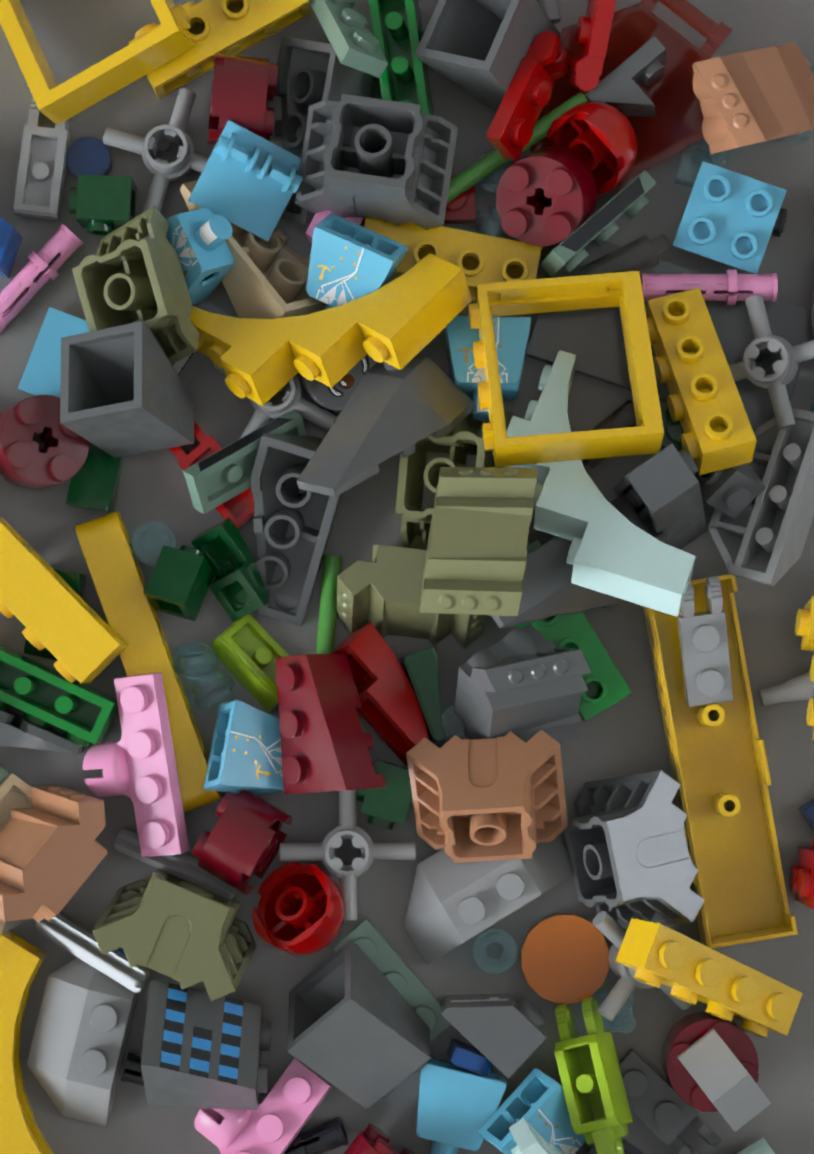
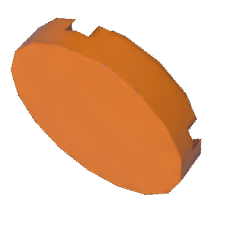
[521,913,610,1004]

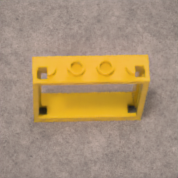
[0,0,194,125]
[468,271,664,467]

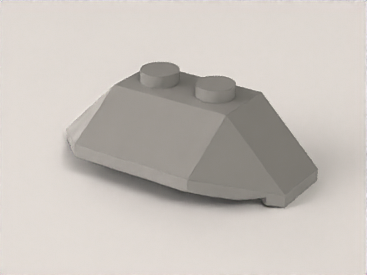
[708,408,814,586]
[404,836,573,965]
[27,957,139,1126]

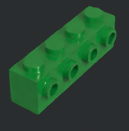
[515,539,632,721]
[0,644,118,747]

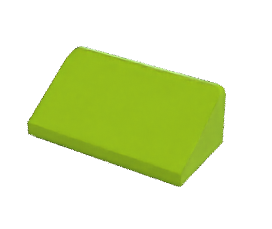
[209,614,289,712]

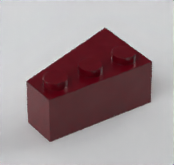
[275,653,387,794]

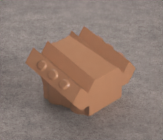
[692,42,814,154]
[406,730,568,863]
[0,784,108,922]

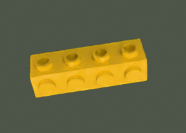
[128,0,311,100]
[364,218,542,301]
[646,288,757,475]
[0,517,128,683]
[615,918,803,1038]

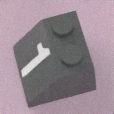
[440,993,547,1079]

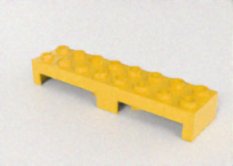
[643,574,798,949]

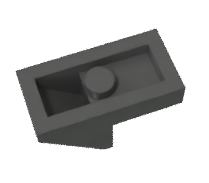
[585,36,666,117]

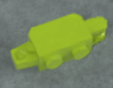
[554,997,633,1154]

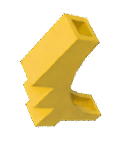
[189,253,472,406]
[0,930,54,1154]

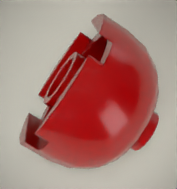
[547,101,638,194]
[252,862,345,956]

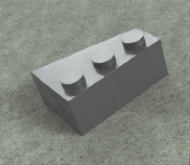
[614,444,707,549]

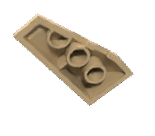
[179,180,326,319]

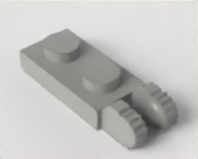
[13,96,71,220]
[677,576,733,707]

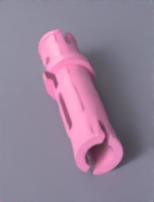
[0,224,83,333]
[641,269,778,305]

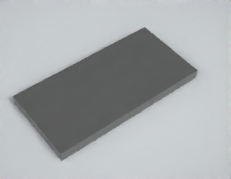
[526,239,813,431]

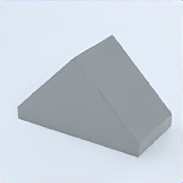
[677,1029,771,1132]

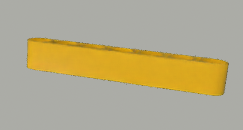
[75,510,222,813]

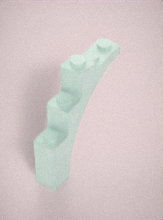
[492,350,696,617]

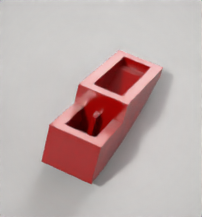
[331,622,429,766]

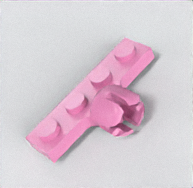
[83,672,190,858]
[194,1058,333,1154]

